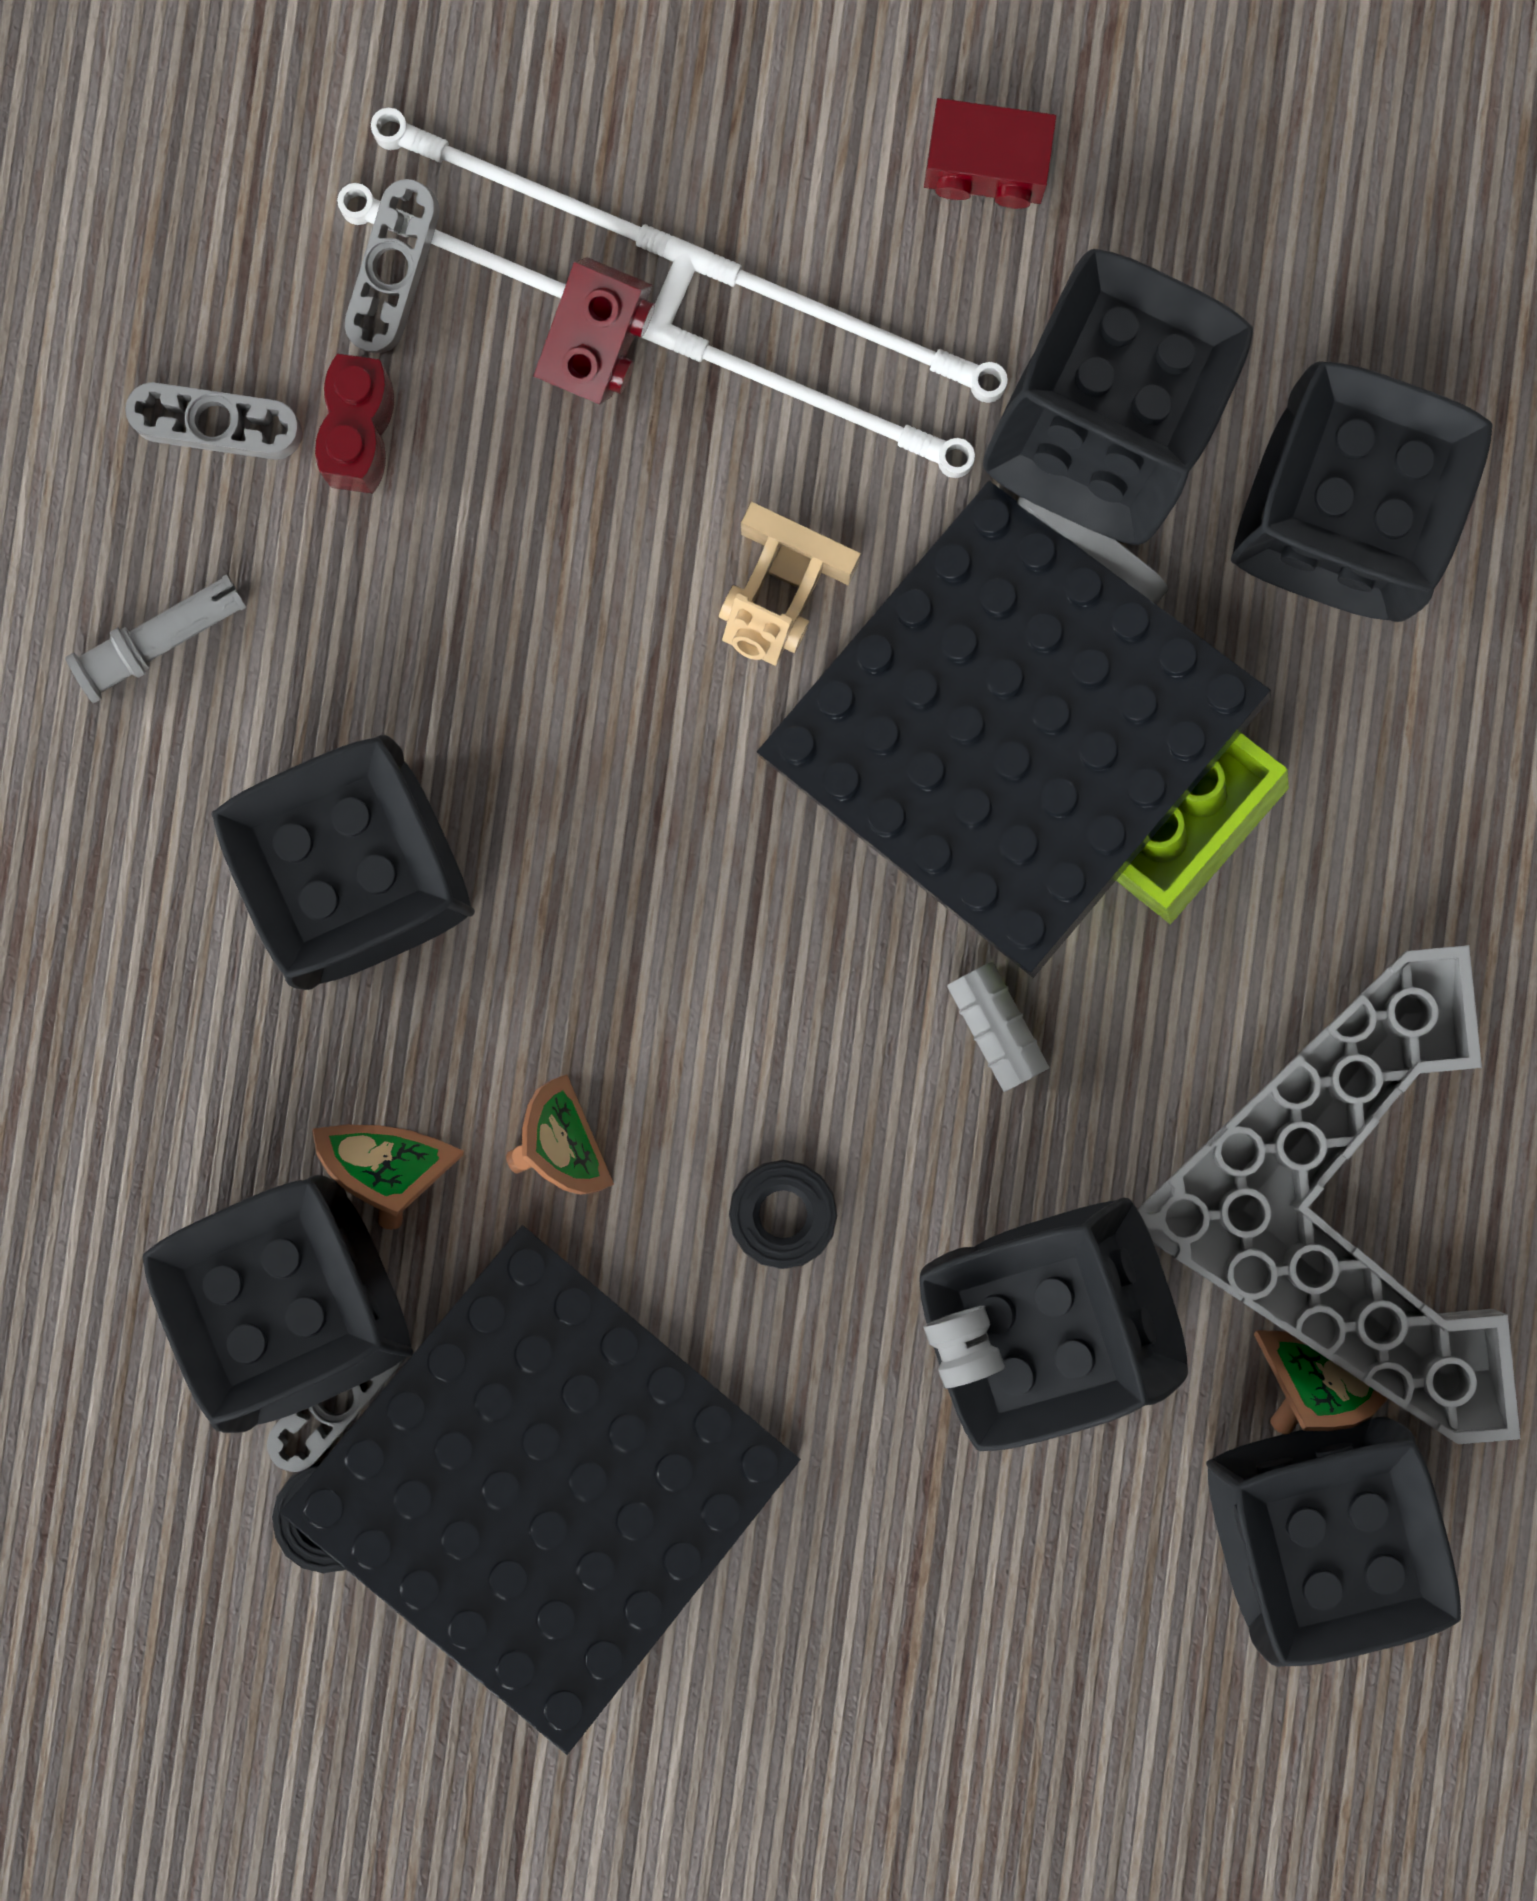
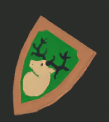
[506,1074,614,1195]
[312,1124,464,1230]
[1254,1330,1387,1434]

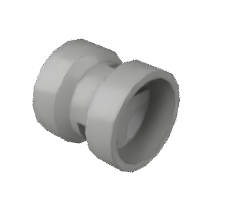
[923,1306,1005,1389]

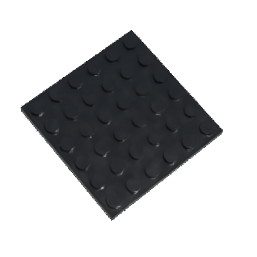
[757,481,1272,978]
[279,1225,801,1755]

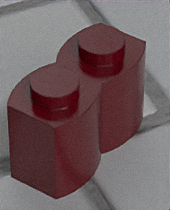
[315,354,394,494]

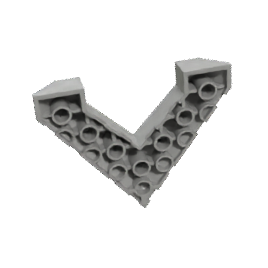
[1137,945,1521,1444]

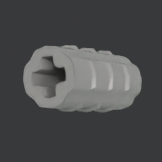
[947,961,1050,1092]

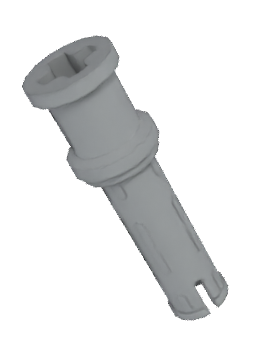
[65,574,247,704]

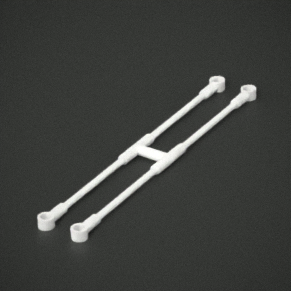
[337,107,1008,478]

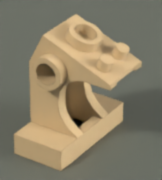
[719,502,861,666]

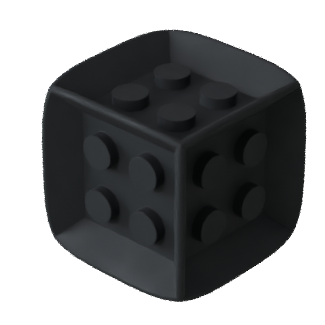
[983,249,1253,545]
[1231,361,1493,622]
[211,735,475,990]
[143,1175,414,1433]
[920,1198,1188,1451]
[1206,1417,1461,1667]

